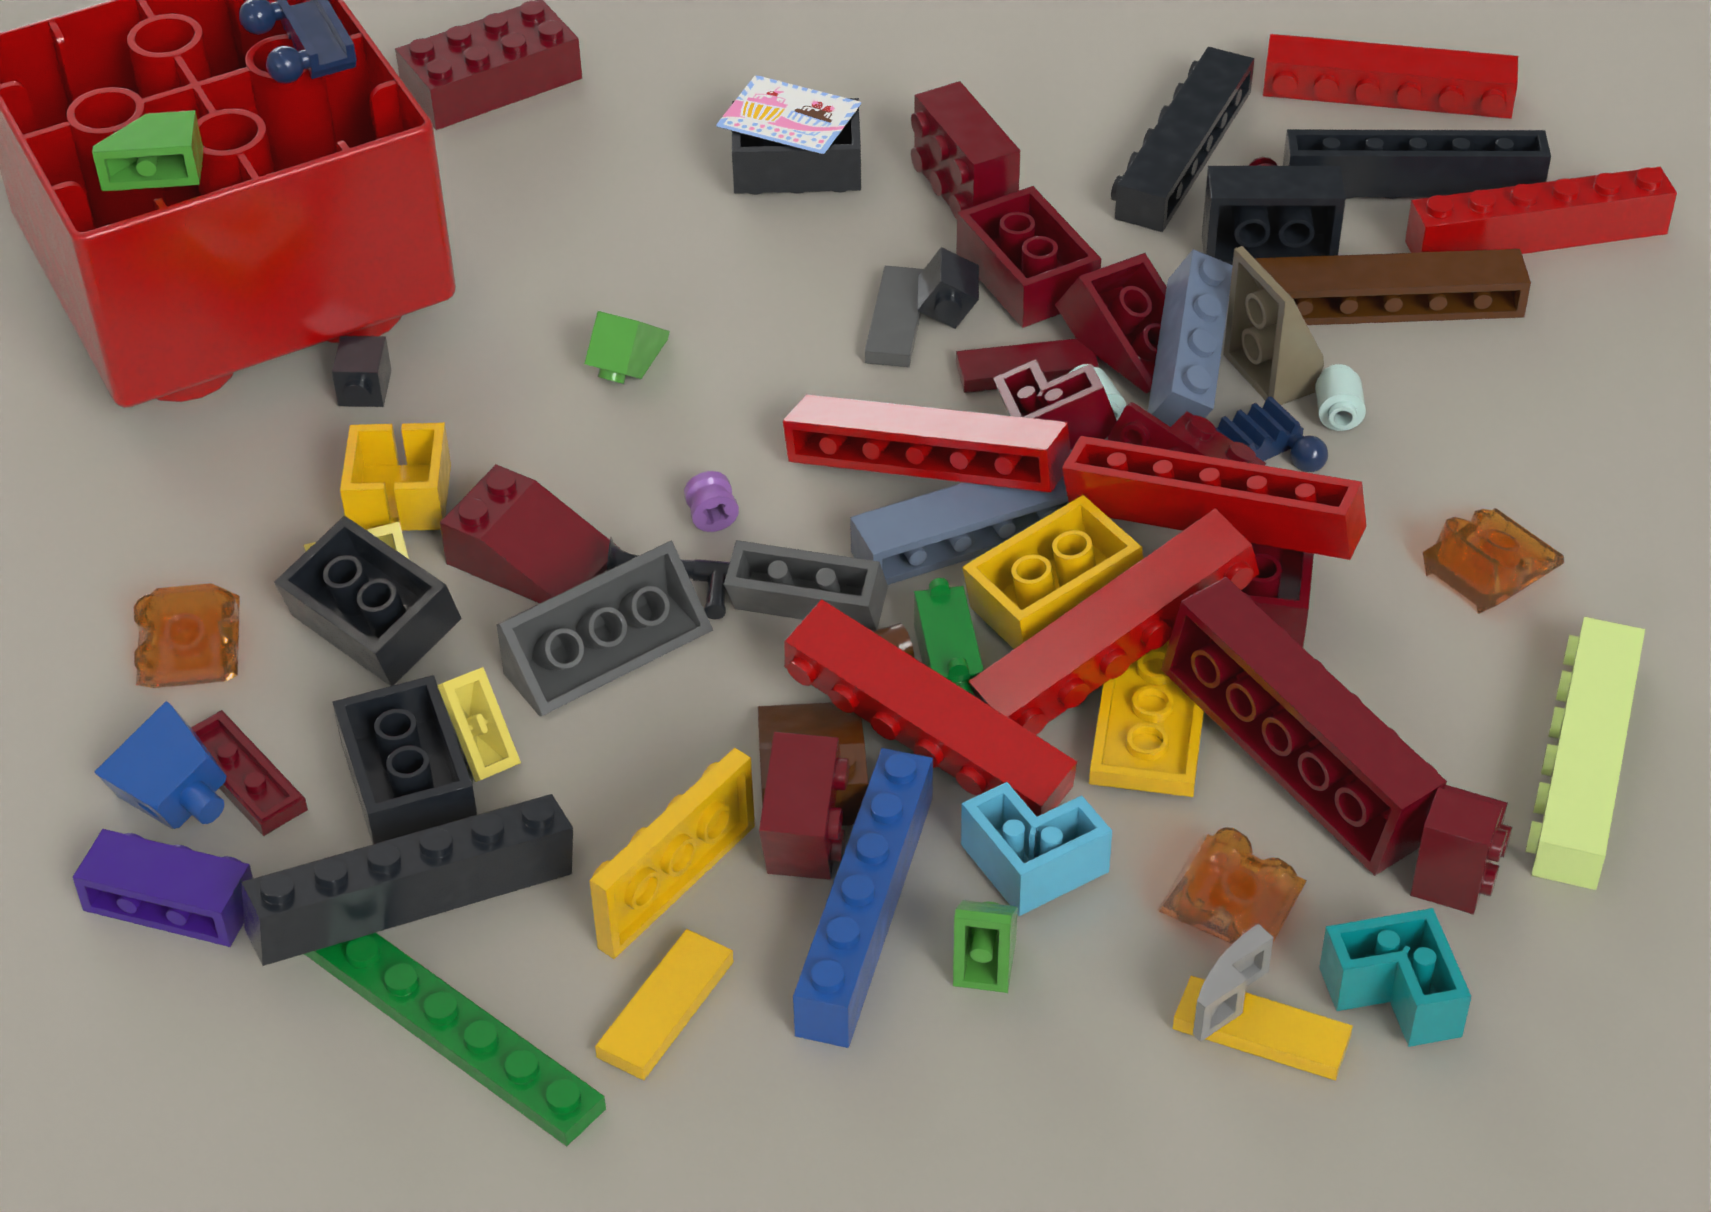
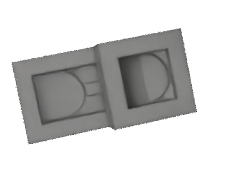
[1193,923,1274,1042]

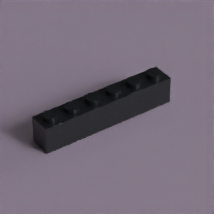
[1111,46,1255,232]
[1283,129,1551,199]
[241,794,573,966]

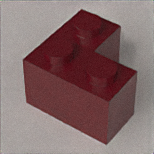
[993,359,1117,450]
[759,732,849,880]
[1410,785,1513,915]

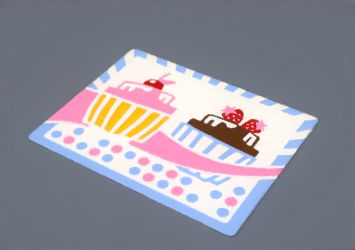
[716,75,861,154]

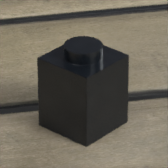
[917,247,979,329]
[332,336,392,407]

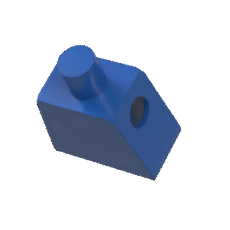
[94,701,227,829]

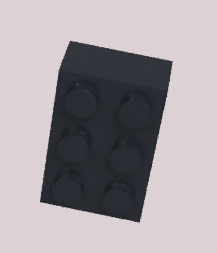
[732,98,861,195]
[1202,166,1346,265]
[274,515,462,686]
[332,675,477,844]

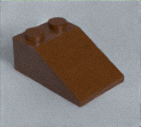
[758,702,868,826]

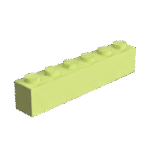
[1525,617,1645,890]

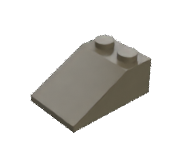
[1223,246,1324,405]

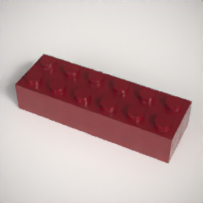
[1161,577,1447,876]

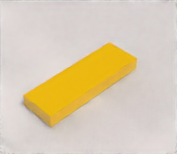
[595,929,734,1081]
[1172,975,1353,1081]

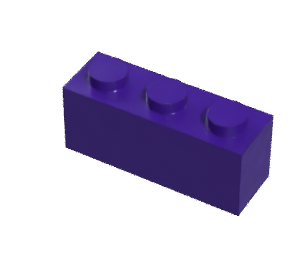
[72,829,253,947]

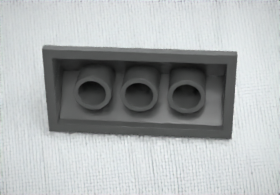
[496,540,713,716]

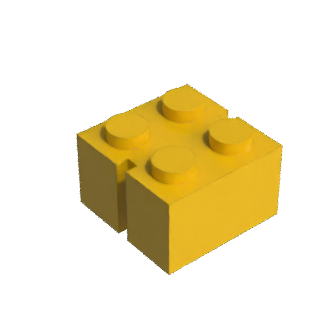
[340,422,451,531]

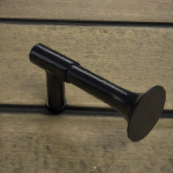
[607,537,730,620]

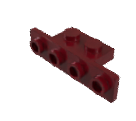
[1108,402,1267,466]

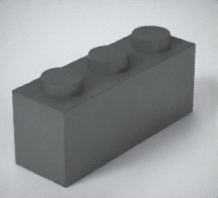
[724,540,888,631]

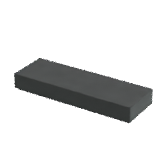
[865,265,924,367]

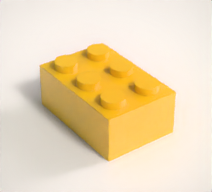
[962,495,1144,649]

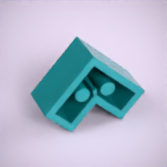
[1319,908,1472,1047]

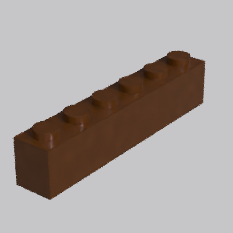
[1254,249,1531,325]

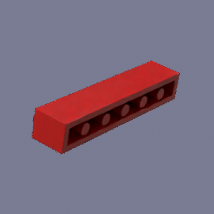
[1263,34,1519,119]
[1405,166,1677,254]
[782,394,1071,493]
[1062,436,1367,560]
[969,508,1260,735]
[784,599,1078,817]

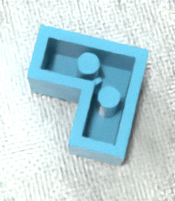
[961,782,1112,916]

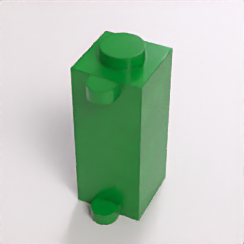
[914,578,984,696]

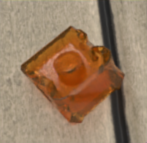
[1423,508,1564,614]
[134,583,240,688]
[1157,827,1307,944]

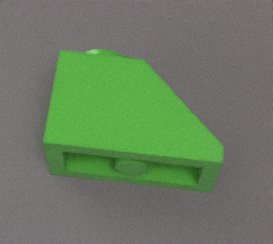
[92,110,204,191]
[584,311,670,384]
[953,900,1018,993]

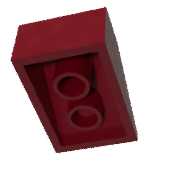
[1055,253,1167,394]
[440,464,620,603]

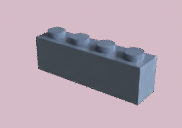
[1148,249,1233,427]

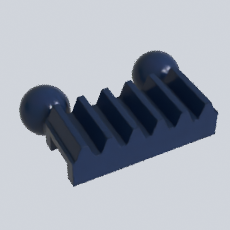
[239,0,357,84]
[1215,396,1328,472]

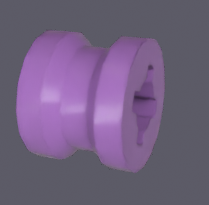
[684,471,739,532]

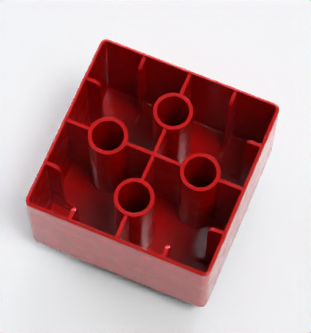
[0,0,456,408]

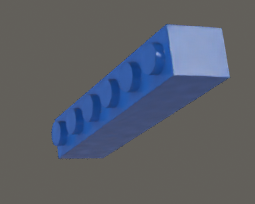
[793,748,933,1048]

